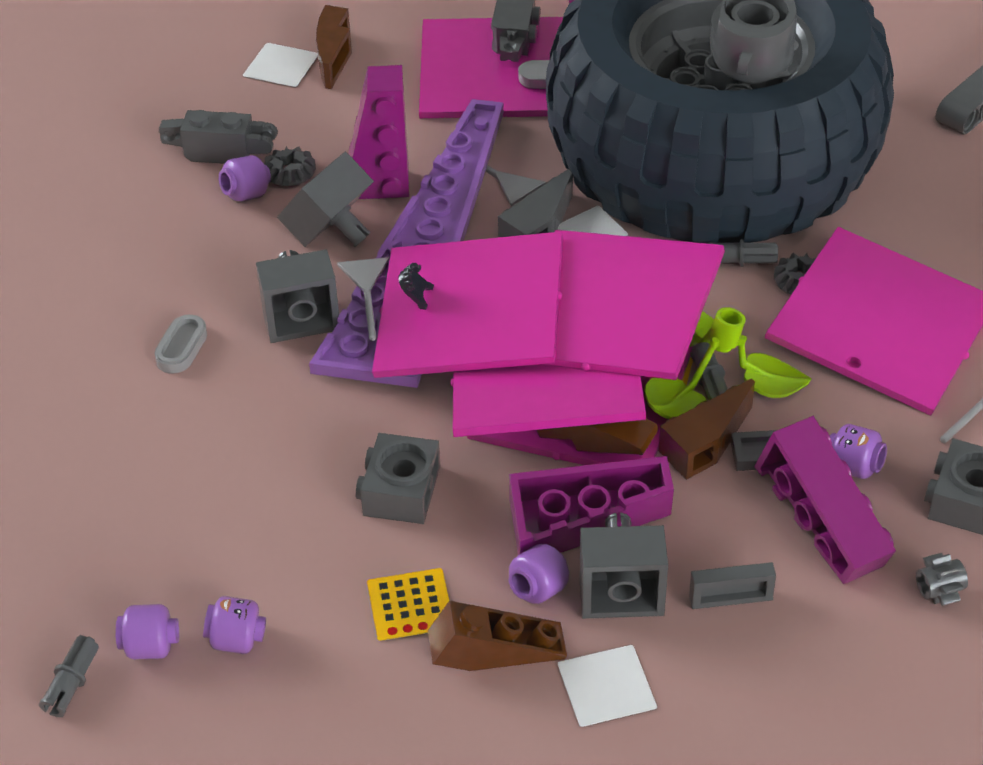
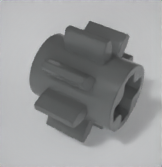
[916,553,968,606]

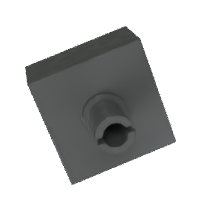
[277,151,374,247]
[256,249,339,343]
[579,513,668,619]

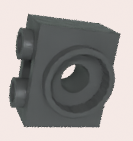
[356,433,441,524]
[924,438,983,535]

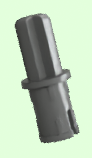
[709,239,778,267]
[690,342,728,400]
[39,635,99,717]

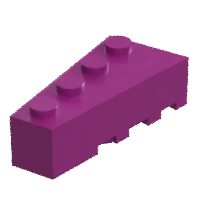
[348,65,410,199]
[754,415,896,584]
[509,456,674,555]

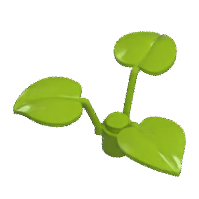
[644,307,811,419]

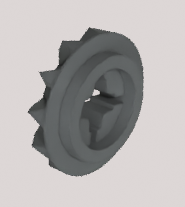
[264,146,316,186]
[774,253,817,294]

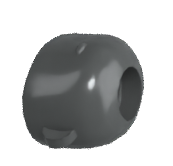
[710,0,799,83]

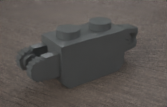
[491,0,541,62]
[159,110,278,164]

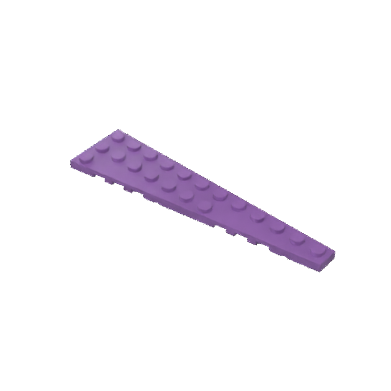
[309,99,504,388]

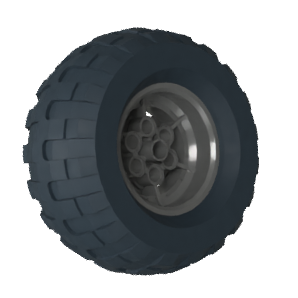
[546,0,894,244]

